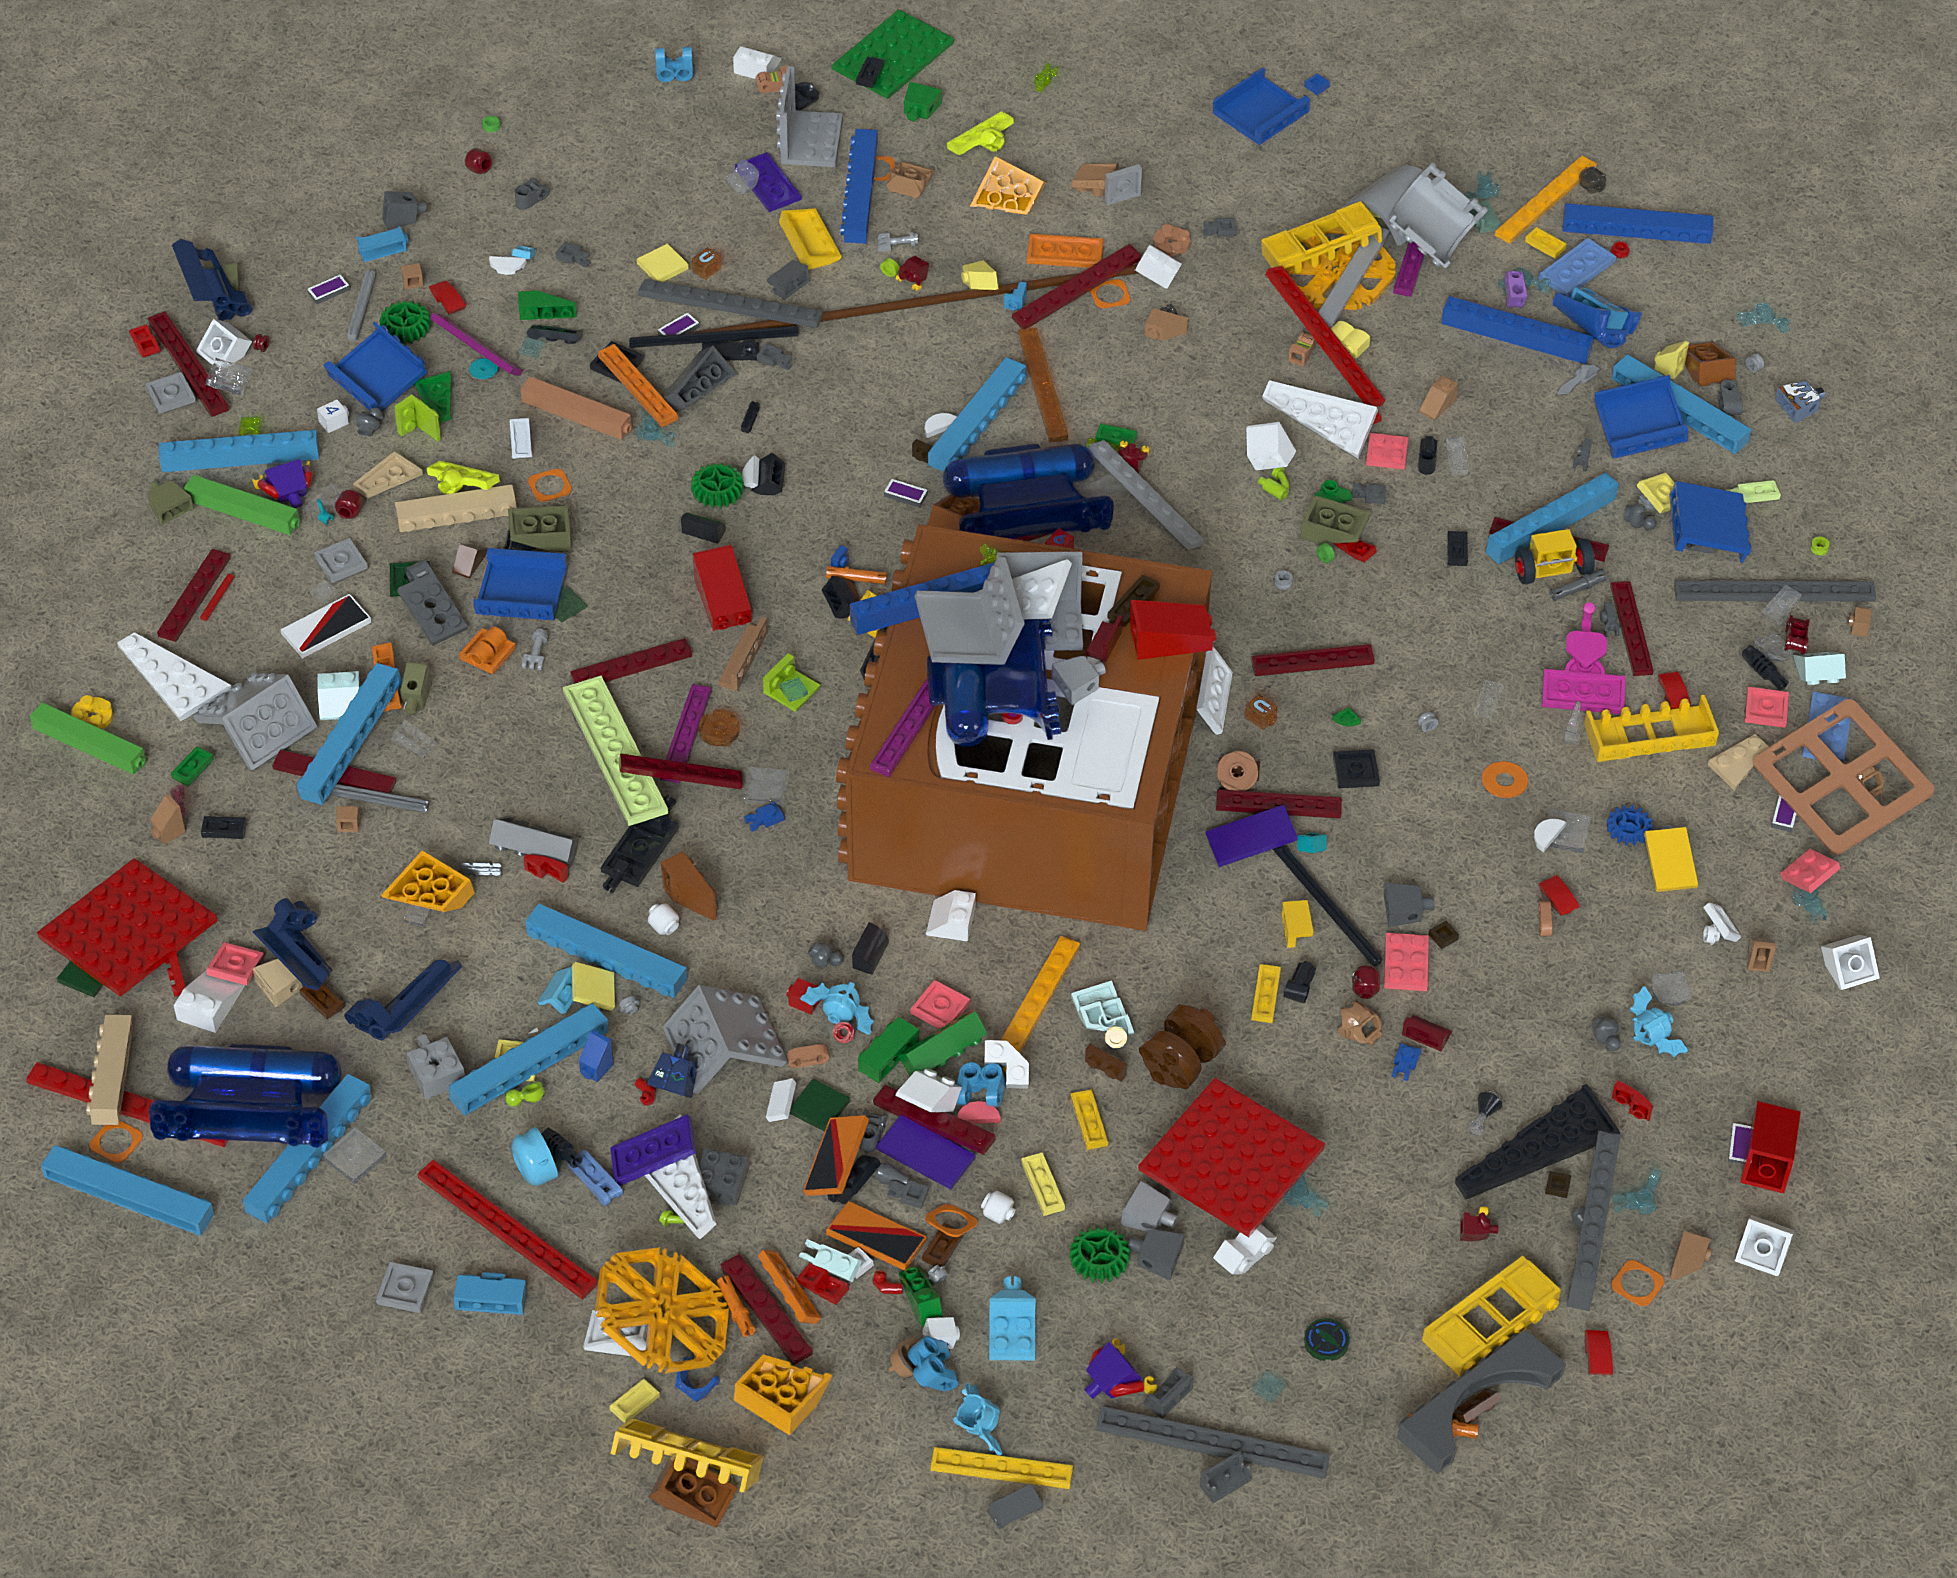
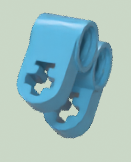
[655,47,693,82]
[956,1062,1006,1107]
[908,1336,958,1391]

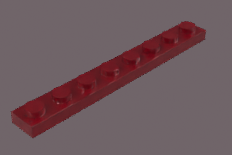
[1012,244,1141,330]
[148,311,229,417]

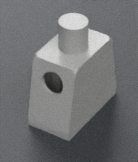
[1051,656,1106,705]
[1121,1181,1178,1232]

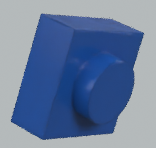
[1304,73,1330,95]
[831,545,849,568]

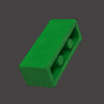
[858,1016,919,1083]

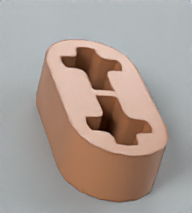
[1538,901,1552,937]
[787,1044,829,1068]

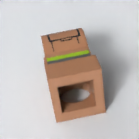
[755,66,787,93]
[1288,332,1317,366]

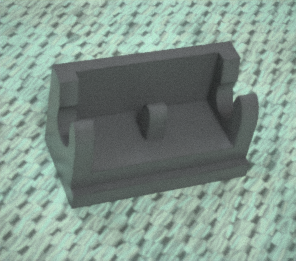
[767,260,810,300]
[1143,1367,1193,1419]
[1200,1451,1252,1503]
[987,1484,1043,1529]

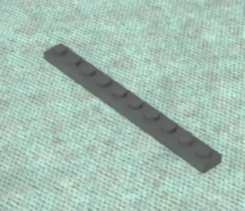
[638,279,823,328]
[1674,580,1876,602]
[1096,1406,1330,1479]

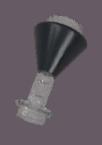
[1468,1090,1502,1136]

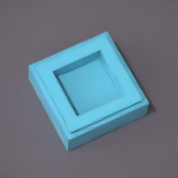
[512,245,536,259]

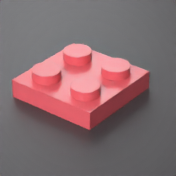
[1366,433,1408,470]
[1745,687,1789,728]
[1780,848,1841,893]
[207,942,264,985]
[910,980,970,1029]

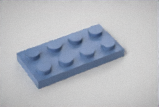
[1538,238,1616,296]
[1802,691,1854,763]

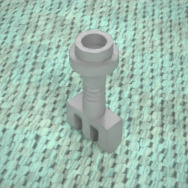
[877,231,919,251]
[522,629,548,671]

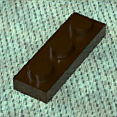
[1107,575,1160,627]

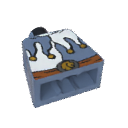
[1775,381,1825,423]

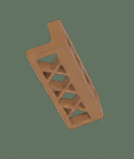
[718,617,767,691]

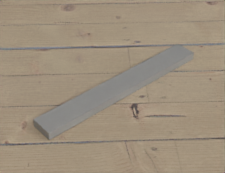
[1318,227,1390,327]

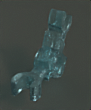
[1465,171,1499,199]
[1497,267,1551,294]
[1737,303,1790,333]
[636,411,677,448]
[1793,881,1827,923]
[1612,1168,1662,1215]
[1284,1172,1328,1217]

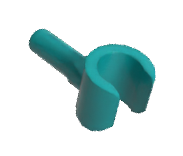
[316,499,334,525]

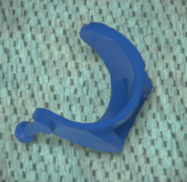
[675,1356,720,1402]

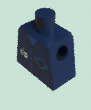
[647,1043,697,1098]

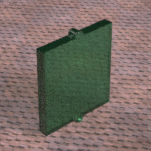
[555,585,588,623]

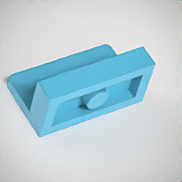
[537,967,573,1014]

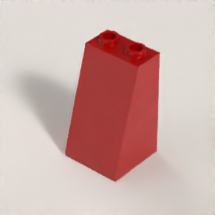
[693,545,752,631]
[1130,600,1216,660]
[1740,1101,1801,1194]

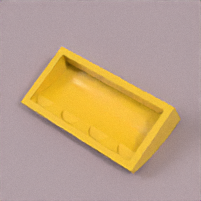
[779,208,842,270]

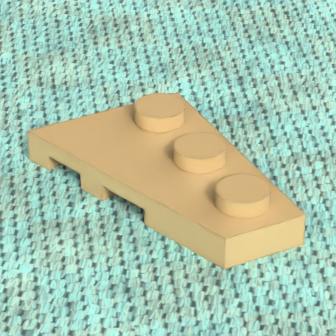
[353,451,423,498]
[1708,734,1769,791]

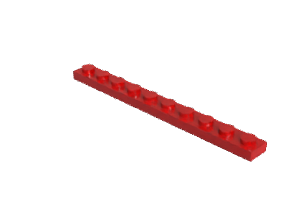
[1265,266,1385,407]
[26,1062,234,1147]
[417,1160,598,1300]

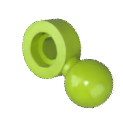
[505,1082,545,1107]

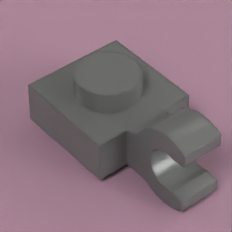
[1202,217,1237,236]
[555,242,590,267]
[757,344,792,370]
[1573,438,1593,471]
[1351,483,1386,504]
[1600,602,1620,637]
[887,1180,929,1209]

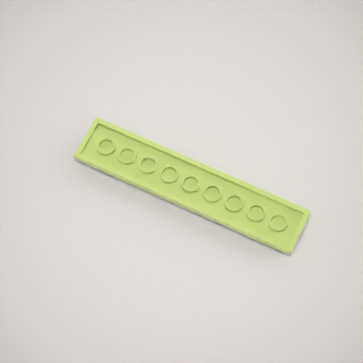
[563,676,668,826]

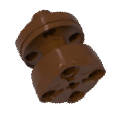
[1139,1004,1226,1090]

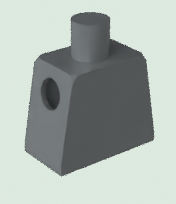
[382,191,427,230]
[1384,883,1434,927]
[1128,1229,1184,1280]

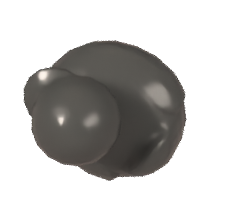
[355,407,384,437]
[1624,504,1657,531]
[807,940,843,967]
[1592,1017,1621,1051]

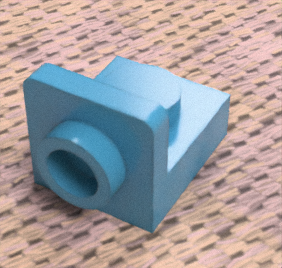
[1004,282,1027,310]

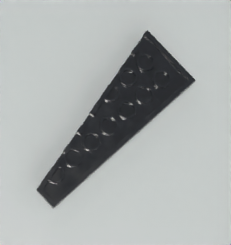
[1455,1084,1620,1200]

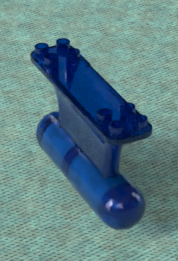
[942,443,1114,539]
[927,618,1061,747]
[149,1043,342,1148]

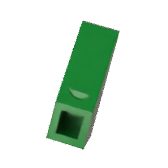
[518,290,577,320]
[898,1267,943,1327]

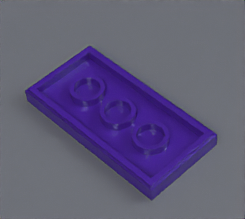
[735,152,802,212]
[1205,805,1298,867]
[610,1114,696,1186]
[877,1115,975,1190]

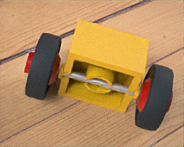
[1515,529,1595,584]

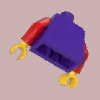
[252,459,313,508]
[1084,1338,1157,1399]

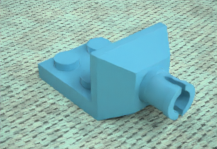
[989,1276,1036,1360]

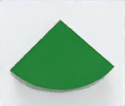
[1332,707,1361,726]

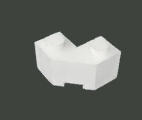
[984,1040,1029,1089]
[1213,1224,1277,1275]

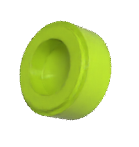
[880,258,899,277]

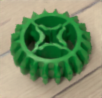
[379,300,431,345]
[691,462,744,509]
[1069,1225,1130,1284]

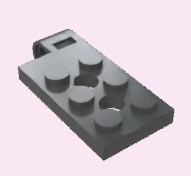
[398,560,468,646]

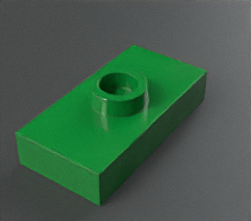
[1095,423,1138,447]
[171,746,214,787]

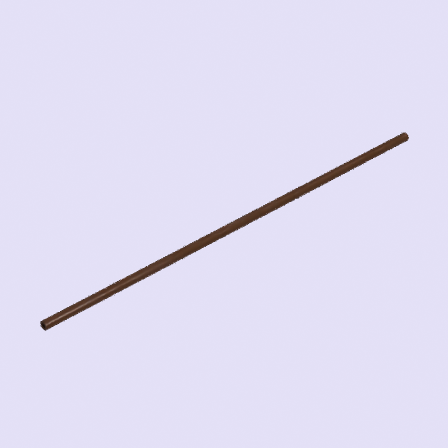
[688,264,1139,333]

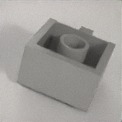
[407,1034,465,1099]

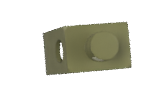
[147,481,193,525]
[401,662,432,715]

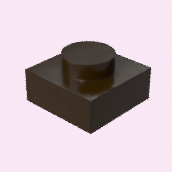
[912,439,933,463]
[1429,921,1459,949]
[1545,1171,1572,1198]

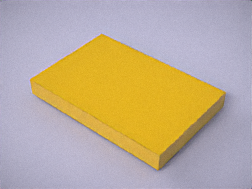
[1644,827,1698,892]

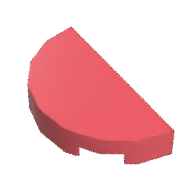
[957,1101,1001,1124]

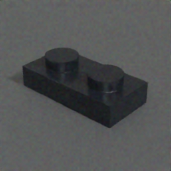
[856,56,884,88]
[1447,531,1468,566]
[201,816,247,839]

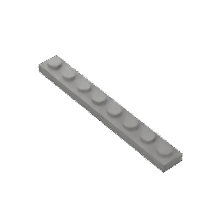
[1088,440,1204,550]

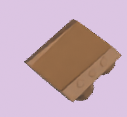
[886,161,935,199]
[1071,164,1118,196]

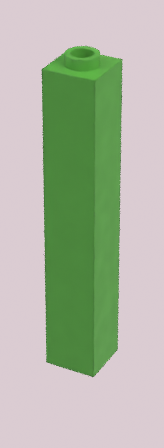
[184,475,300,535]
[30,702,146,775]

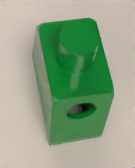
[904,82,942,122]

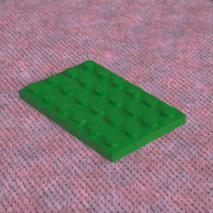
[832,9,954,99]

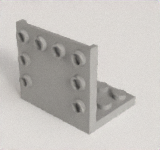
[776,66,843,167]
[997,551,1083,651]
[915,557,1024,665]
[193,672,318,770]
[663,985,788,1094]

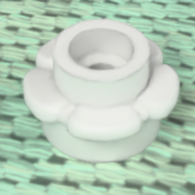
[1703,924,1720,945]

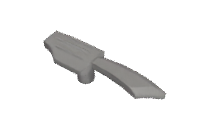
[1557,364,1600,395]

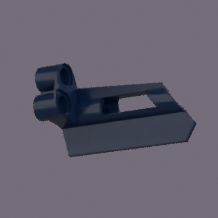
[172,239,252,321]
[253,898,332,991]
[344,959,462,1041]

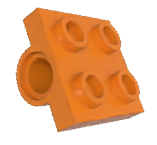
[459,626,516,675]

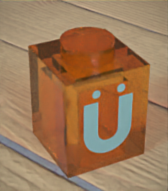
[692,247,721,280]
[1245,694,1278,730]

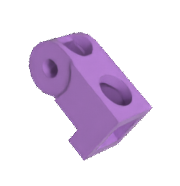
[1504,271,1527,307]

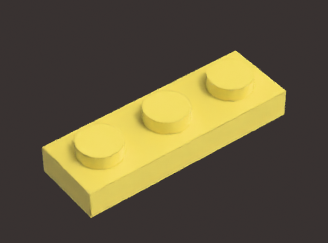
[1021,1153,1065,1216]

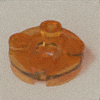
[699,710,740,747]

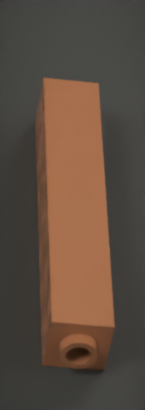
[520,377,632,440]

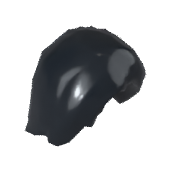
[795,82,819,110]

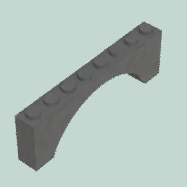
[1567,1131,1621,1311]
[1397,1329,1566,1474]

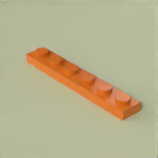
[598,344,678,427]

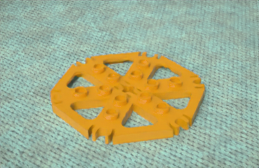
[1285,227,1395,310]
[595,1247,729,1374]

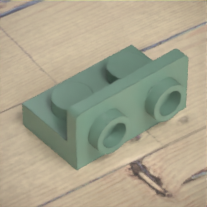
[1468,196,1501,233]

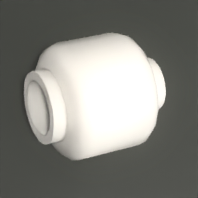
[648,903,679,935]
[981,1191,1016,1224]

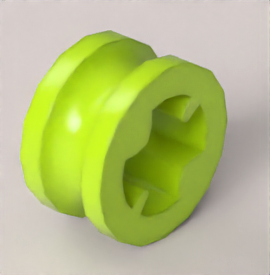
[1811,537,1830,555]

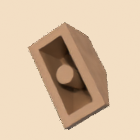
[1145,308,1189,341]
[1419,375,1458,421]
[150,794,185,844]
[1748,937,1776,972]
[1670,1231,1712,1280]

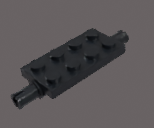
[601,795,679,893]

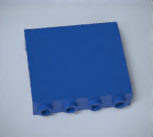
[1213,68,1310,145]
[323,321,427,411]
[1594,375,1688,458]
[1669,481,1751,563]
[473,548,568,620]

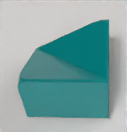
[1297,832,1327,853]

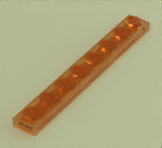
[1018,327,1068,443]

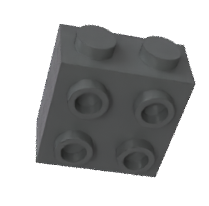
[699,1148,749,1205]

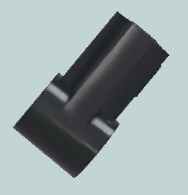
[1418,436,1437,475]
[1283,961,1316,1004]

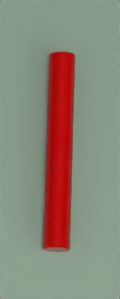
[200,574,234,621]

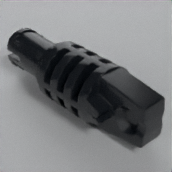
[1742,645,1789,691]
[541,1128,582,1168]

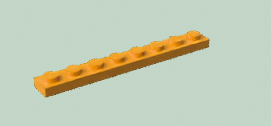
[1495,155,1597,244]
[1000,936,1080,1072]

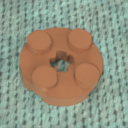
[1153,224,1190,257]
[1217,751,1258,791]

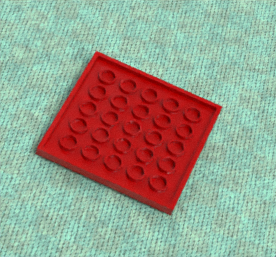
[37,858,218,997]
[1138,1078,1325,1238]

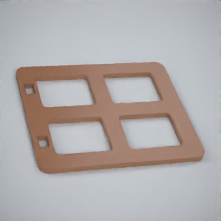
[1753,699,1934,855]

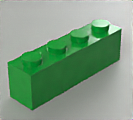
[898,1011,988,1077]

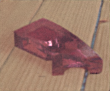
[170,785,186,817]

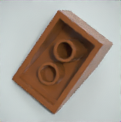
[1685,341,1735,386]
[928,491,992,533]
[649,1453,737,1528]

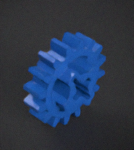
[1606,805,1653,846]

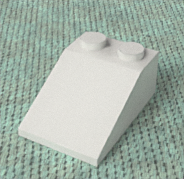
[174,970,245,1033]
[583,1310,663,1356]

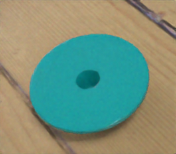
[469,358,498,379]

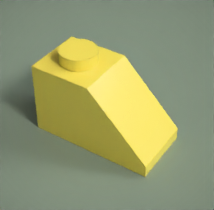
[961,260,998,290]
[1654,341,1689,380]

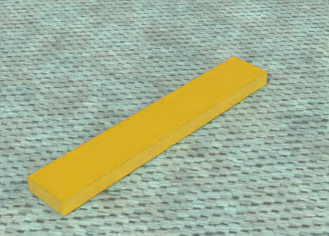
[931,1447,1073,1489]

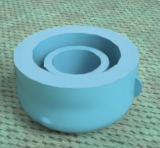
[511,1127,558,1186]

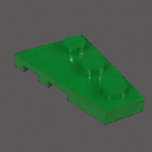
[414,371,451,423]

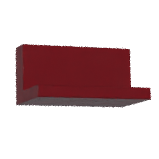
[1086,615,1123,662]
[1402,1015,1452,1051]

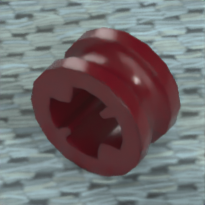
[253,333,269,352]

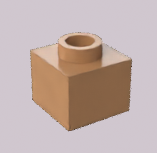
[401,263,423,289]
[1848,607,1872,637]
[336,806,360,832]

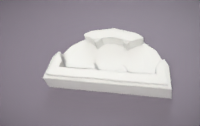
[489,256,527,275]
[925,413,957,438]
[741,455,759,488]
[1534,819,1566,853]

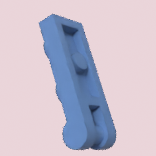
[567,1150,623,1206]

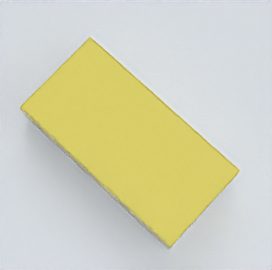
[610,1379,660,1423]

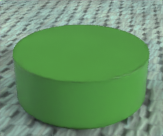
[482,116,500,132]
[1316,543,1335,563]

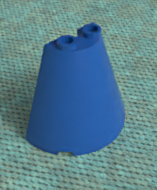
[1553,293,1642,348]

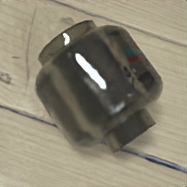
[1579,167,1606,194]

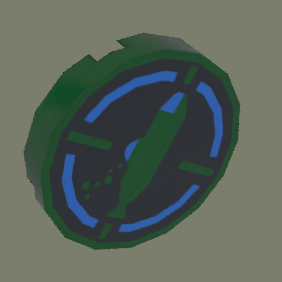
[1304,1318,1350,1361]

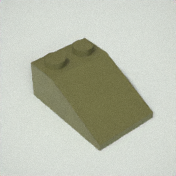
[1300,496,1371,544]
[508,506,571,552]

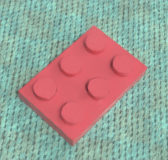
[1384,933,1429,991]

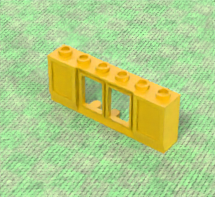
[1261,201,1382,274]
[1584,695,1719,762]
[1422,1255,1561,1377]
[610,1418,764,1492]

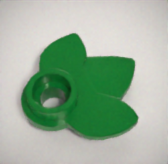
[1314,480,1352,504]

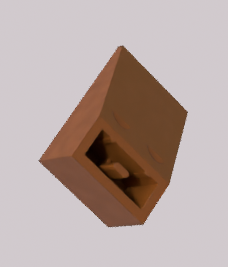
[661,851,718,921]

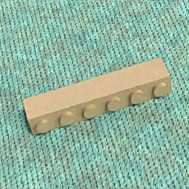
[395,484,516,532]
[87,1015,133,1125]

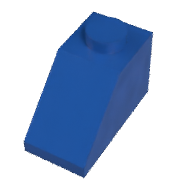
[579,1030,613,1082]

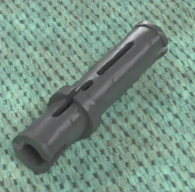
[1549,569,1607,601]

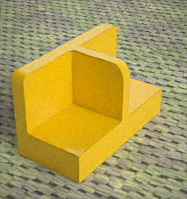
[1281,900,1314,948]

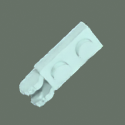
[799,1239,862,1282]

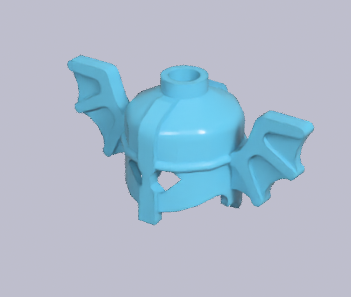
[800,982,874,1035]
[1629,986,1688,1057]
[953,1382,1003,1456]

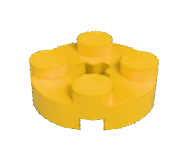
[71,695,113,729]

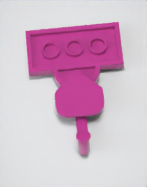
[1542,602,1626,714]

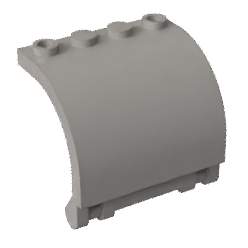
[1389,161,1488,268]
[1341,165,1432,245]

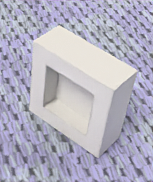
[848,1247,874,1279]

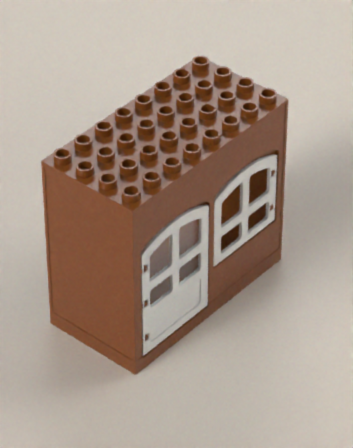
[836,524,1212,931]

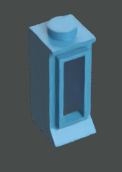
[356,226,408,262]

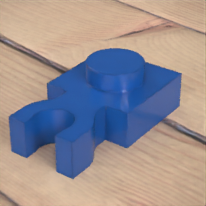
[744,802,784,832]
[1392,1043,1421,1081]

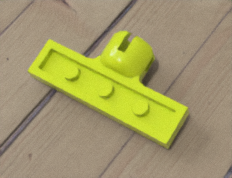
[947,111,1014,156]
[427,461,500,494]

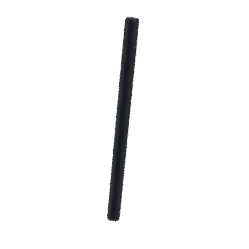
[629,326,799,348]
[1272,845,1382,966]

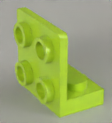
[394,394,441,442]
[763,653,820,712]

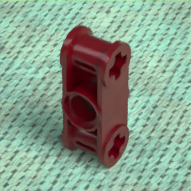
[1784,615,1810,655]

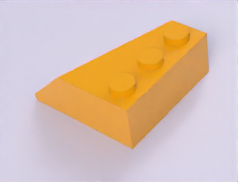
[970,156,1046,215]
[381,850,475,912]
[734,1354,832,1436]

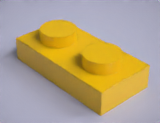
[1525,227,1567,259]

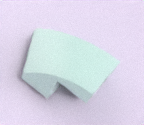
[1071,981,1134,1035]

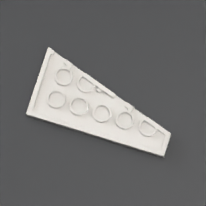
[1262,380,1378,459]
[974,559,1072,619]
[117,632,231,721]
[645,1114,717,1239]

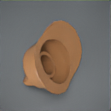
[889,1337,919,1378]

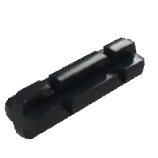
[741,401,760,433]

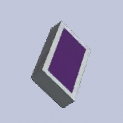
[307,275,350,304]
[658,313,699,335]
[884,479,928,508]
[1771,795,1796,833]
[1728,1123,1751,1164]

